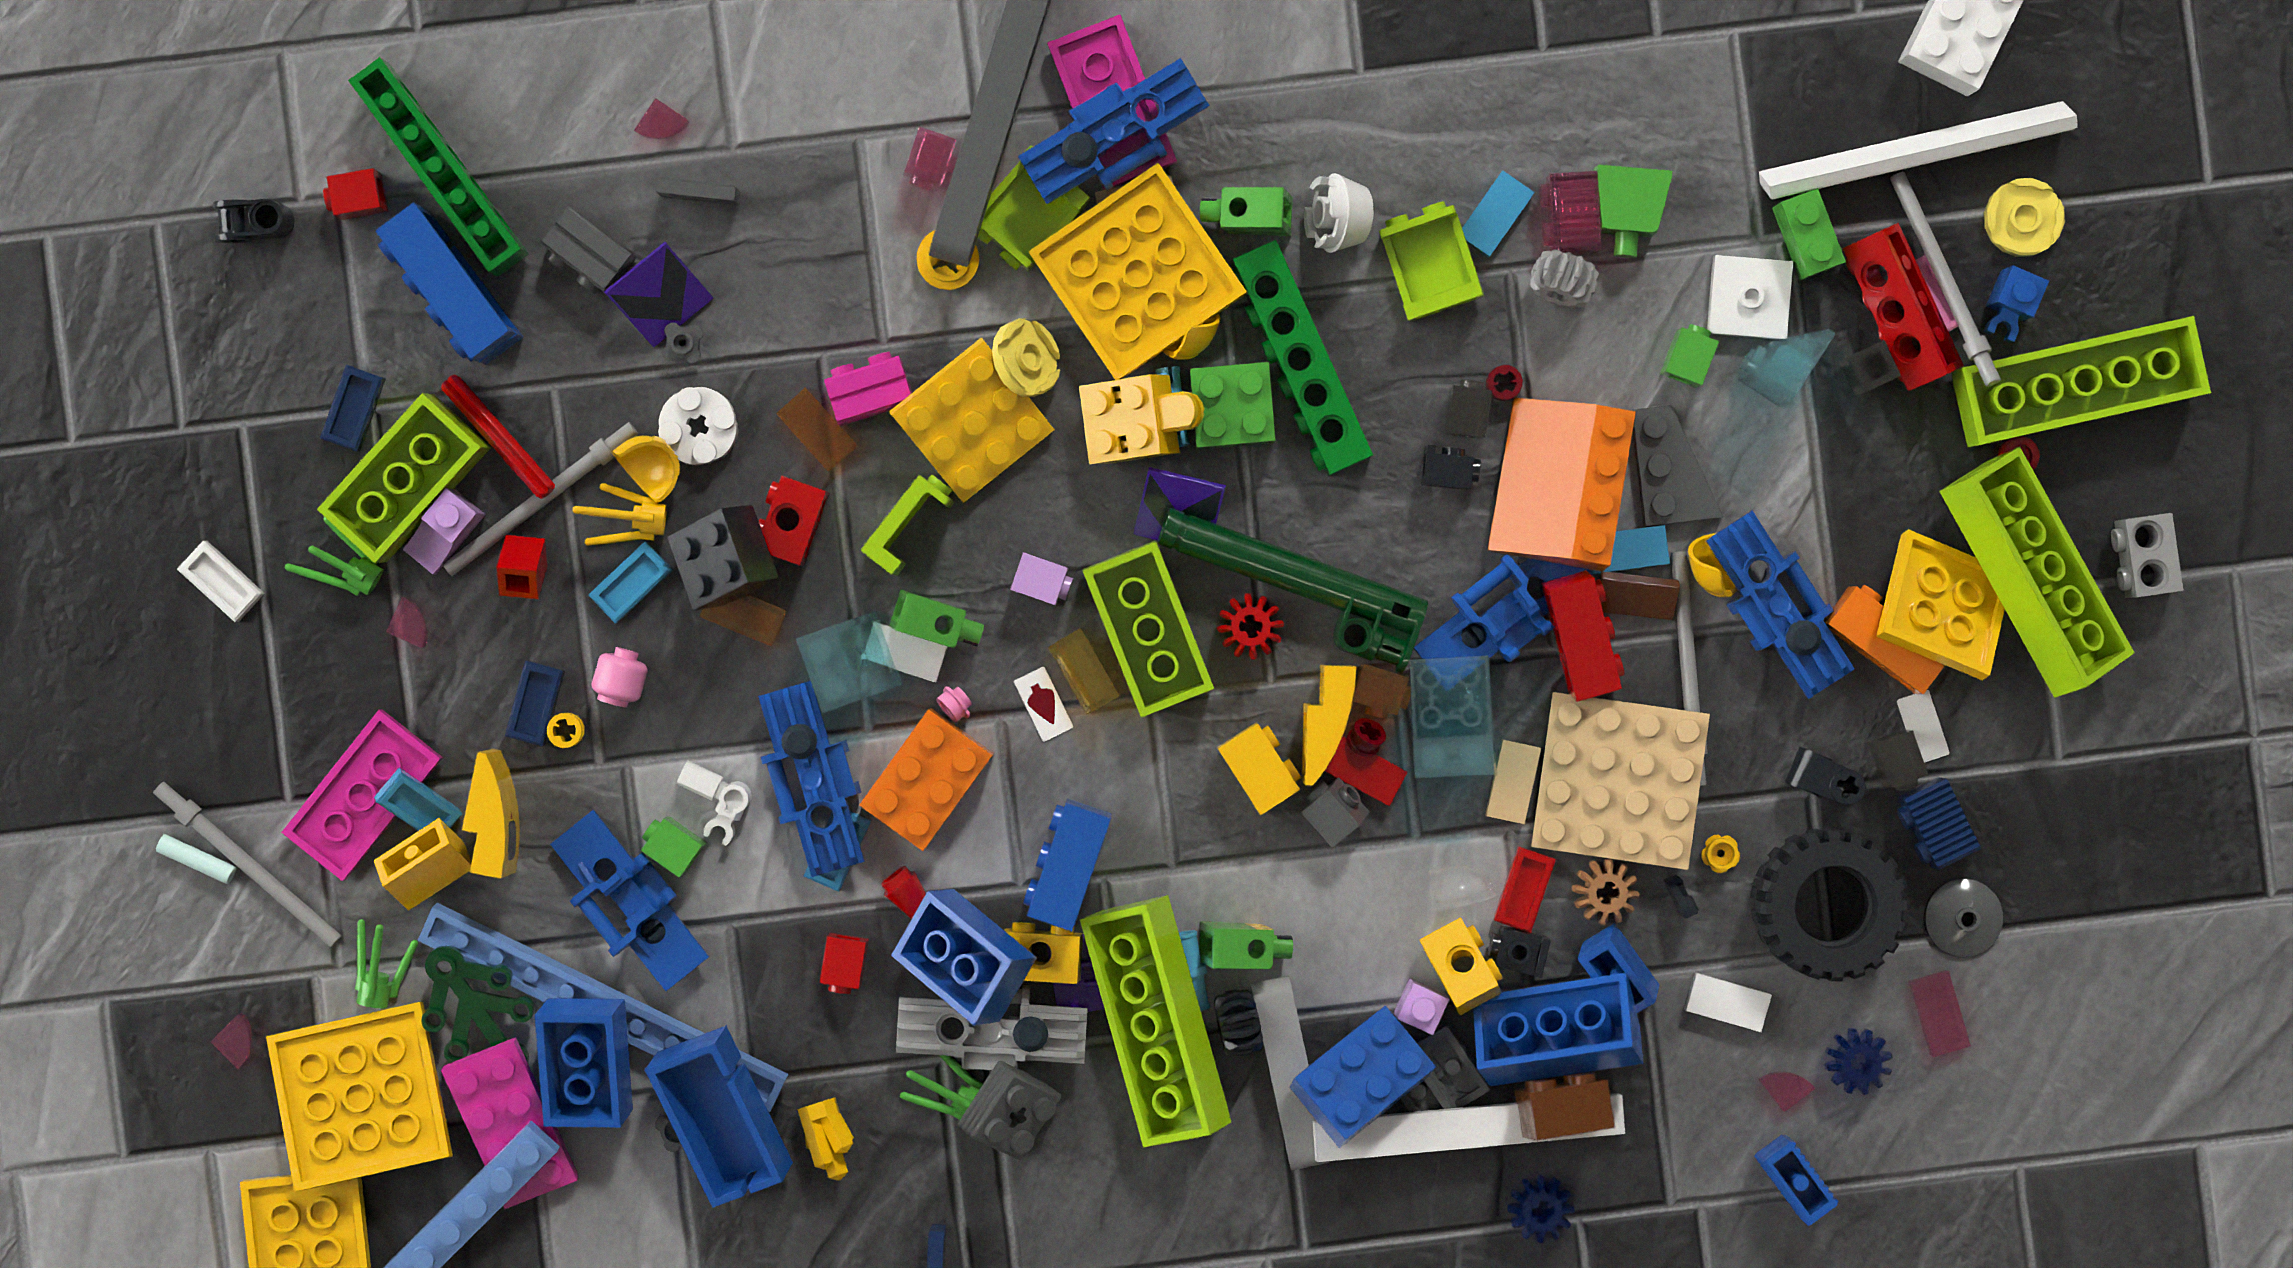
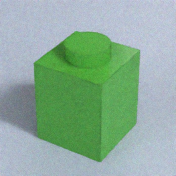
[1660,324,1719,388]
[641,816,707,878]

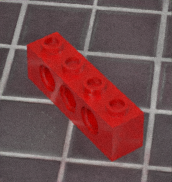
[1843,223,1964,391]

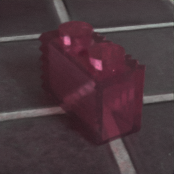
[1539,171,1602,254]

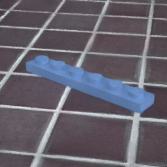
[383,1120,560,1268]

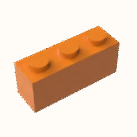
[1824,585,1945,695]

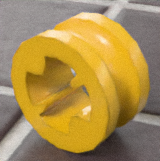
[547,713,585,748]

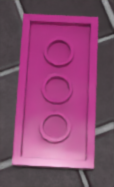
[1047,15,1177,190]
[281,709,443,881]
[441,1037,579,1209]

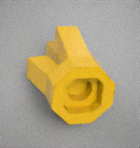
[797,1097,854,1180]

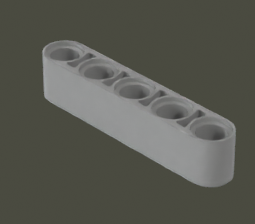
[1251,975,1329,1171]

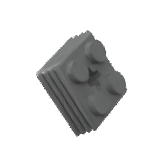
[958,1061,1061,1160]

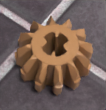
[1571,858,1640,925]

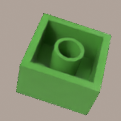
[1189,362,1276,450]

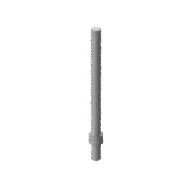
[1890,172,2001,387]
[443,422,638,576]
[1671,551,1708,786]
[153,782,342,947]

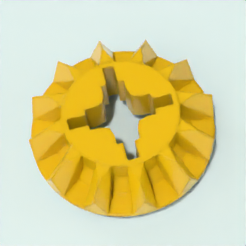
[917,230,979,291]

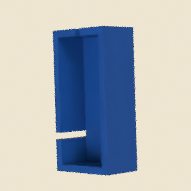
[375,202,523,365]
[645,1026,793,1208]

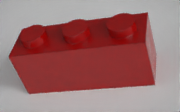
[1541,570,1625,702]

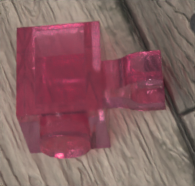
[903,126,957,191]

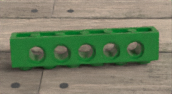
[348,57,529,277]
[1232,240,1373,476]

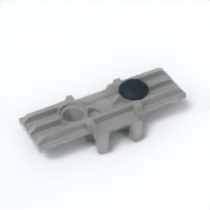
[896,985,1088,1070]

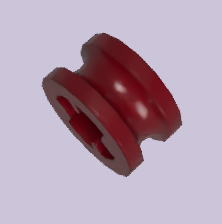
[1486,365,1523,401]
[1346,718,1386,757]

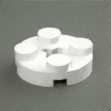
[658,387,738,465]

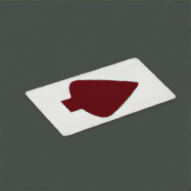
[1014,667,1073,742]

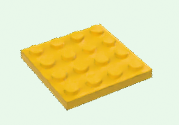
[1028,163,1247,380]
[266,1002,453,1192]

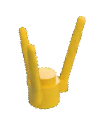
[572,483,667,546]

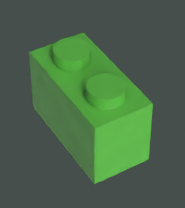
[1772,188,1846,280]

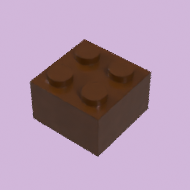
[1515,1072,1615,1141]

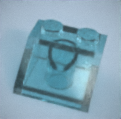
[1738,329,1836,405]
[796,611,903,713]

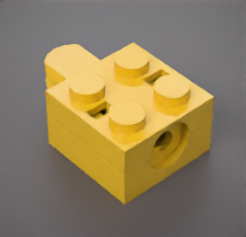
[1079,374,1204,464]

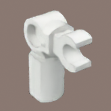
[676,761,752,846]

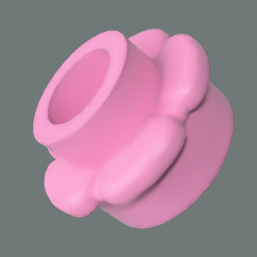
[936,687,972,723]

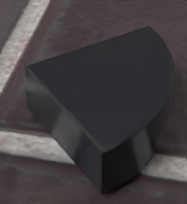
[1663,874,1699,919]

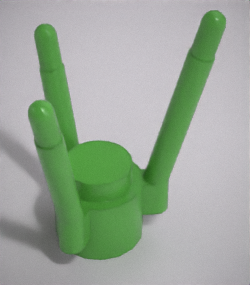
[285,517,384,596]
[355,919,418,1009]
[900,1055,983,1120]

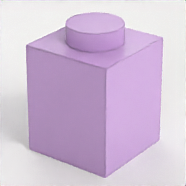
[1010,552,1073,605]
[1394,978,1449,1035]

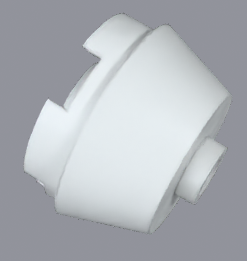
[1304,173,1373,253]

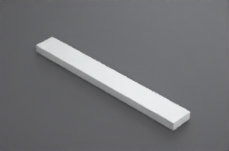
[1759,101,2077,200]
[1312,1093,1625,1162]

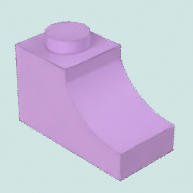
[403,488,486,575]

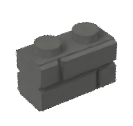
[540,207,636,294]

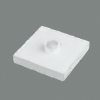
[1707,255,1793,340]

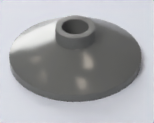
[1924,879,2003,957]

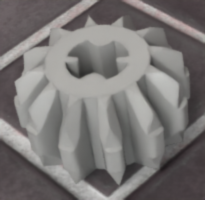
[1529,250,1599,308]

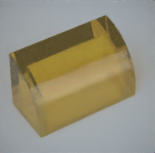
[1048,628,1120,715]

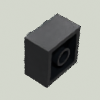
[667,505,778,611]

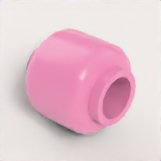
[591,647,648,707]

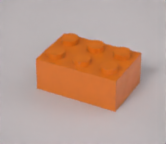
[859,708,994,851]

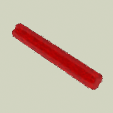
[441,374,555,499]

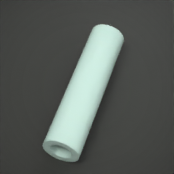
[156,834,237,884]

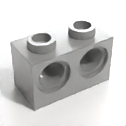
[2111,513,2184,598]

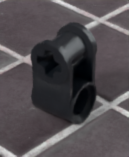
[213,199,295,243]
[1785,747,1866,805]

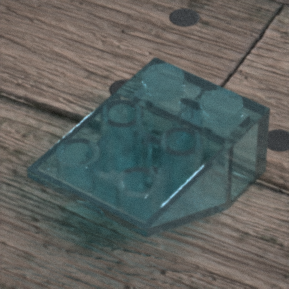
[1410,656,1497,779]

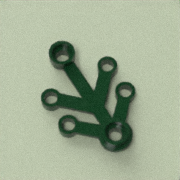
[421,946,535,1063]

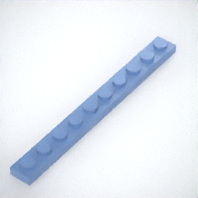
[418,903,789,1112]

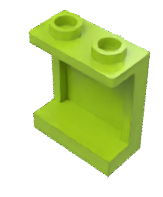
[978,145,1090,272]
[1379,201,1485,322]
[861,474,954,576]

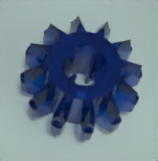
[1824,1028,1893,1095]
[1507,1174,1575,1243]

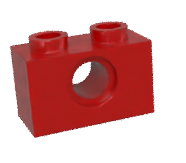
[758,475,829,566]

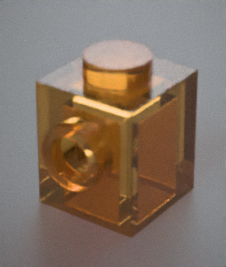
[1352,663,1413,720]

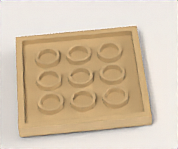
[1531,692,1710,870]

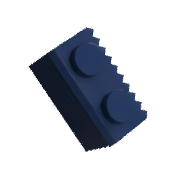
[1896,777,1981,870]

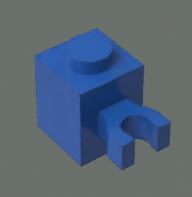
[1983,265,2049,343]

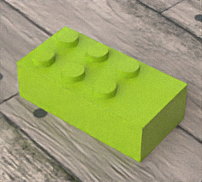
[317,393,491,563]
[1082,541,1214,718]

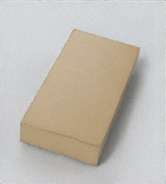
[1485,739,1541,824]

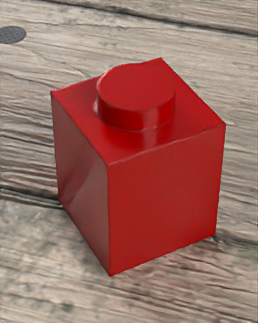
[323,168,389,220]
[496,535,547,599]
[820,933,869,994]

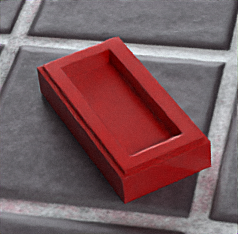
[1324,736,1408,806]
[1493,846,1556,933]

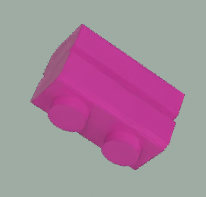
[824,351,912,426]

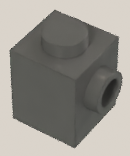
[1301,777,1370,848]

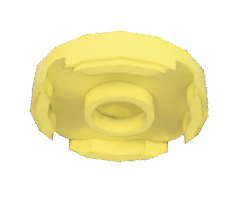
[1984,178,2065,257]
[992,318,1060,397]

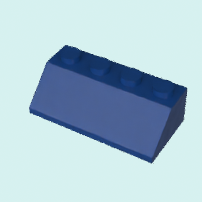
[1473,973,1643,1086]

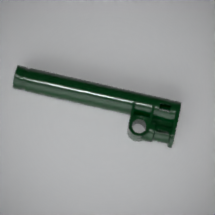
[1157,507,1428,674]

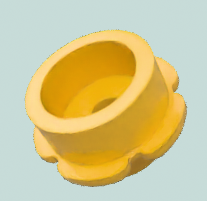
[1701,835,1740,873]

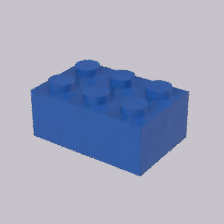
[1023,799,1112,931]
[891,889,1037,1026]
[534,998,633,1128]
[1289,1005,1436,1149]

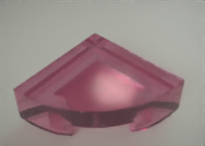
[634,98,689,139]
[386,597,428,648]
[211,1013,252,1069]
[1758,1071,1815,1112]

